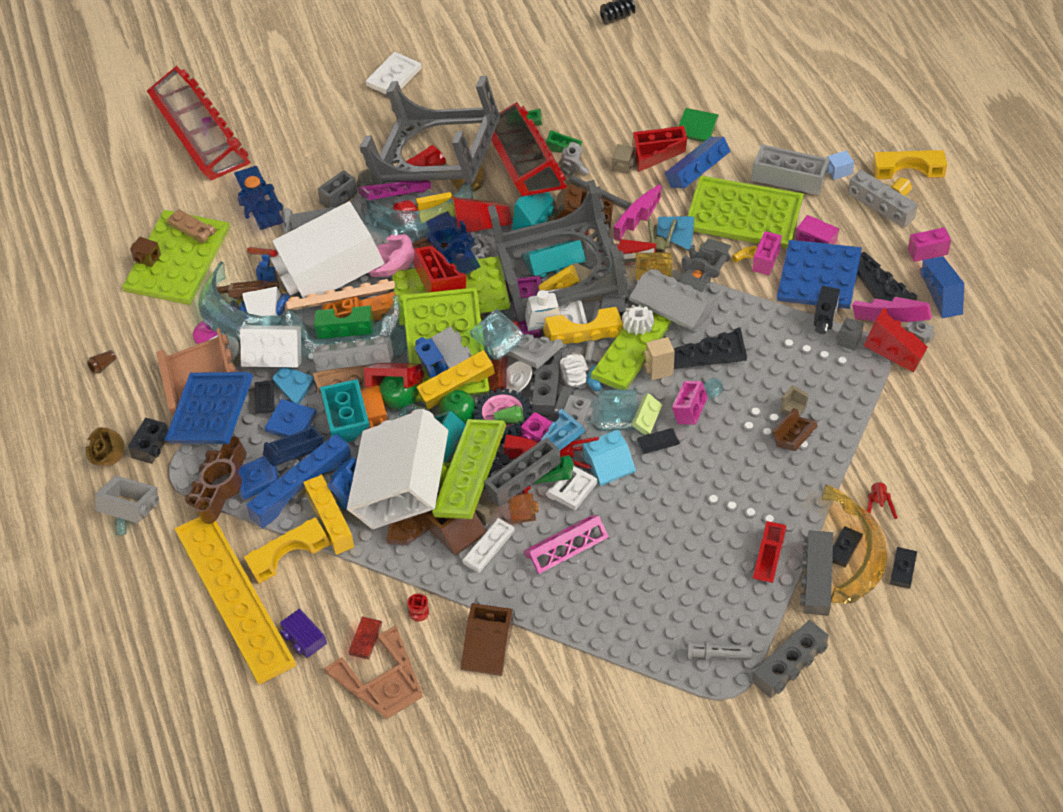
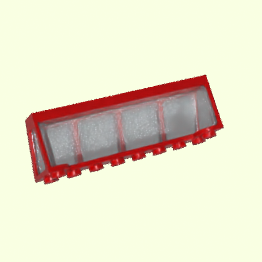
[147,65,251,181]

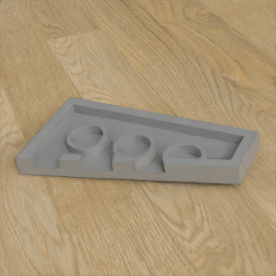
[487,330,564,369]

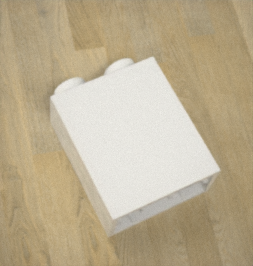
[270,201,385,298]
[347,409,448,529]

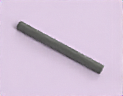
[569,175,631,209]

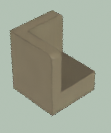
[780,385,809,416]
[475,490,499,525]

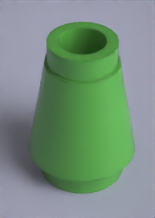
[494,405,524,424]

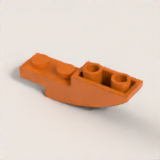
[322,292,397,321]

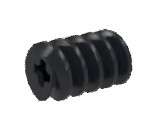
[600,0,636,25]

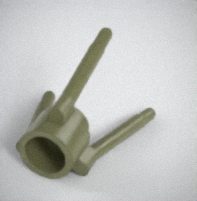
[648,219,676,256]

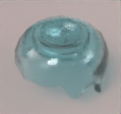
[383,326,408,356]

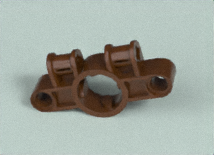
[185,436,247,524]

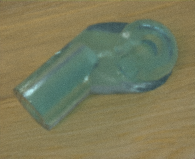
[115,517,127,535]

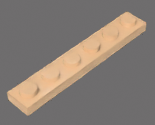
[284,279,395,312]

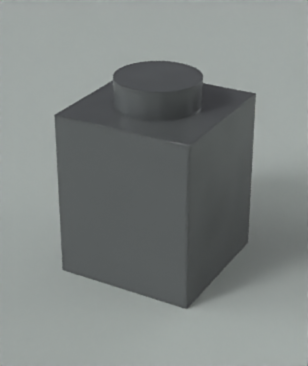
[837,317,864,351]

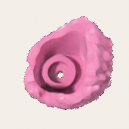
[368,234,414,277]

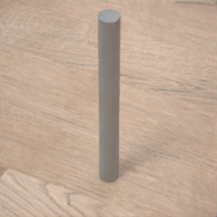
[584,303,602,364]

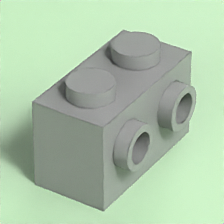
[431,327,472,369]
[564,395,595,440]

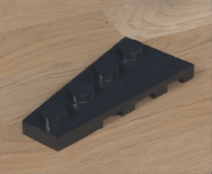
[857,252,917,301]
[673,327,747,369]

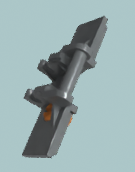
[679,239,731,292]

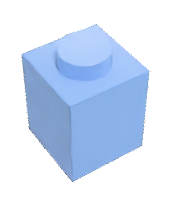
[827,151,854,180]

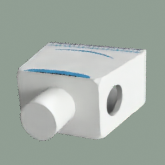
[525,290,561,331]

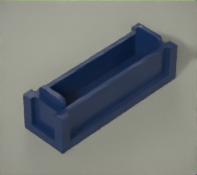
[262,425,324,467]

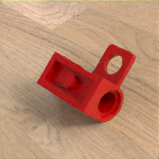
[406,145,446,167]

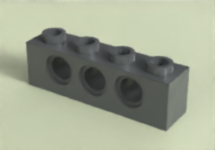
[529,348,562,417]
[484,437,561,507]
[752,619,829,698]

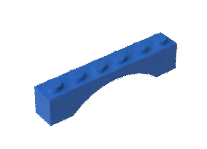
[246,434,351,529]

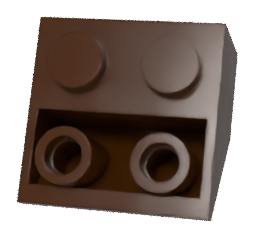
[428,512,486,556]

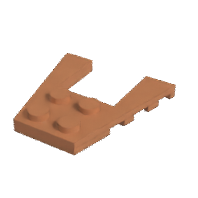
[324,625,423,719]

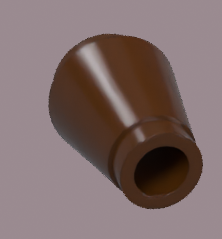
[87,350,116,374]

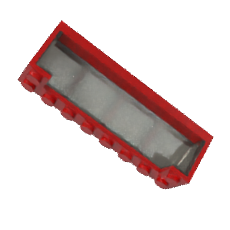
[491,102,567,196]

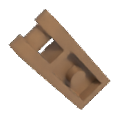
[167,209,216,244]

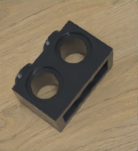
[128,417,168,464]

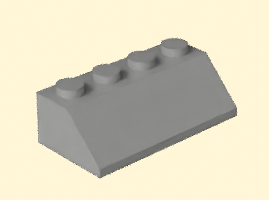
[751,144,830,195]
[629,269,715,331]

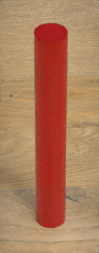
[247,247,278,257]

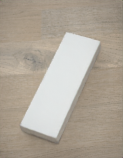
[462,518,515,573]

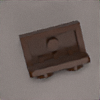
[772,408,818,451]

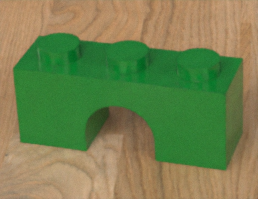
[314,305,374,339]

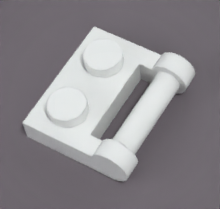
[546,466,597,510]

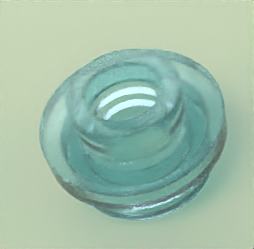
[704,378,723,397]

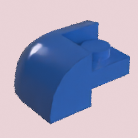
[327,457,357,511]

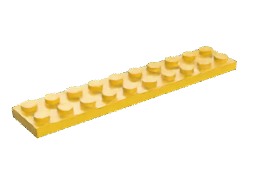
[174,517,296,685]

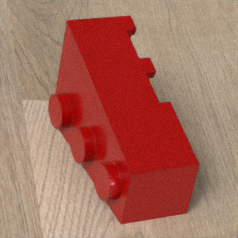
[632,126,687,172]
[451,196,512,234]
[414,246,467,293]
[863,308,928,373]

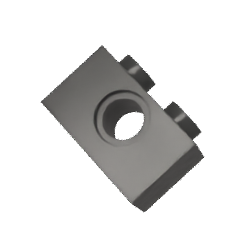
[317,170,357,208]

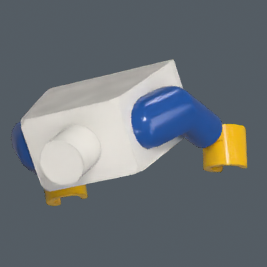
[237,287,294,326]

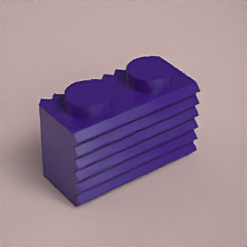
[280,609,327,658]

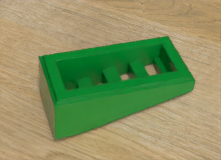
[546,130,582,153]
[534,455,574,484]

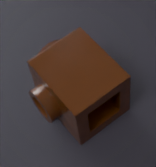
[130,237,161,267]

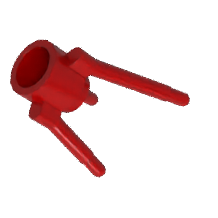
[560,437,599,469]
[864,482,898,529]

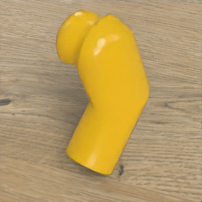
[732,246,758,263]

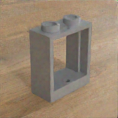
[95,475,159,523]

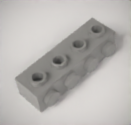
[848,170,918,228]
[313,337,394,371]

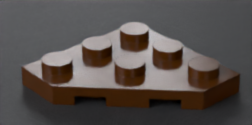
[386,492,440,545]

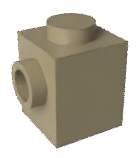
[612,144,635,174]

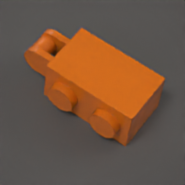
[360,385,387,430]

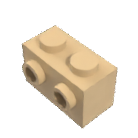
[643,337,675,380]

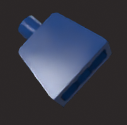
[415,337,448,379]

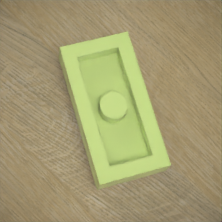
[631,393,663,435]

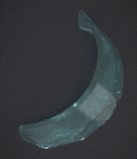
[366,182,474,241]
[198,261,286,341]
[286,295,400,353]

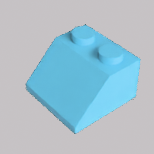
[583,430,636,486]

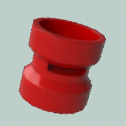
[407,593,429,622]

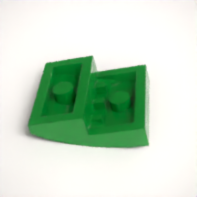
[679,108,719,142]

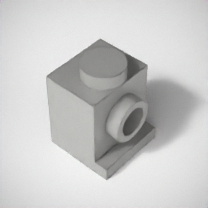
[905,321,935,345]

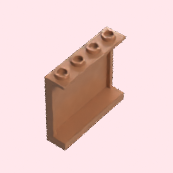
[156,328,237,416]

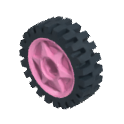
[474,388,531,444]

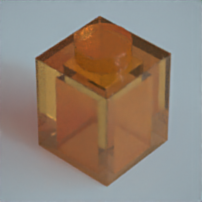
[509,493,539,524]

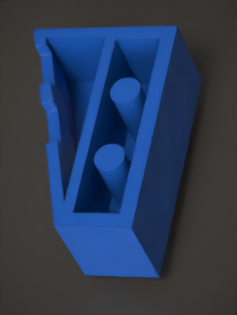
[920,256,964,318]

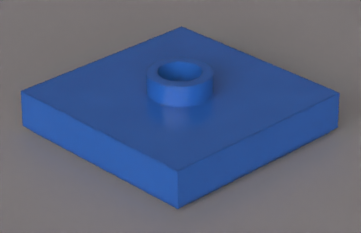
[265,399,316,437]
[239,456,279,500]

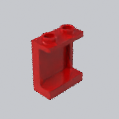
[364,363,424,388]

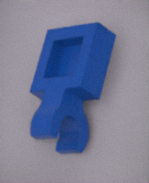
[256,254,277,282]

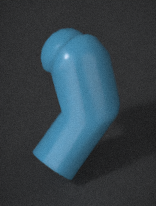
[586,365,602,391]

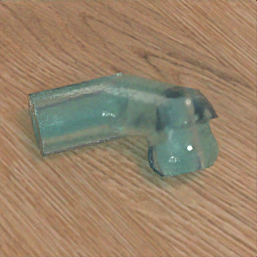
[398,404,427,418]

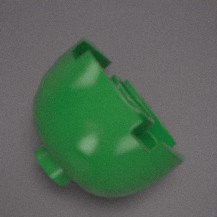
[380,376,418,411]
[438,390,476,424]

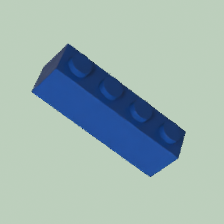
[665,137,731,188]

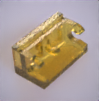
[635,252,673,280]

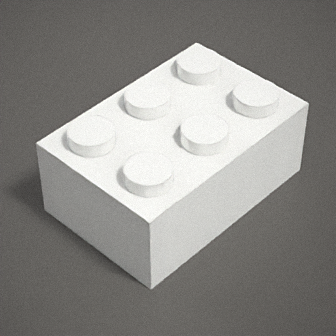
[240,325,301,367]

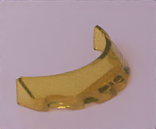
[822,484,887,604]

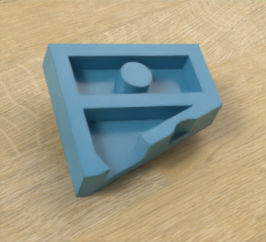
[657,216,694,251]
[272,367,314,404]
[541,409,585,451]

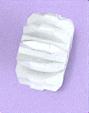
[622,305,654,335]
[560,355,587,388]

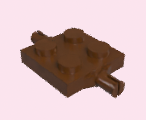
[216,280,279,299]

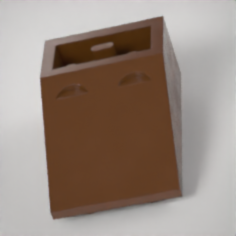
[554,183,614,230]
[460,603,514,676]

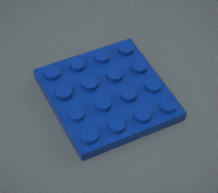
[777,240,862,309]
[165,372,253,444]

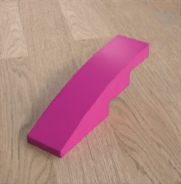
[614,185,662,241]
[852,297,932,322]

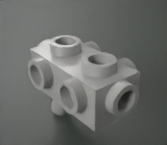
[559,142,589,176]

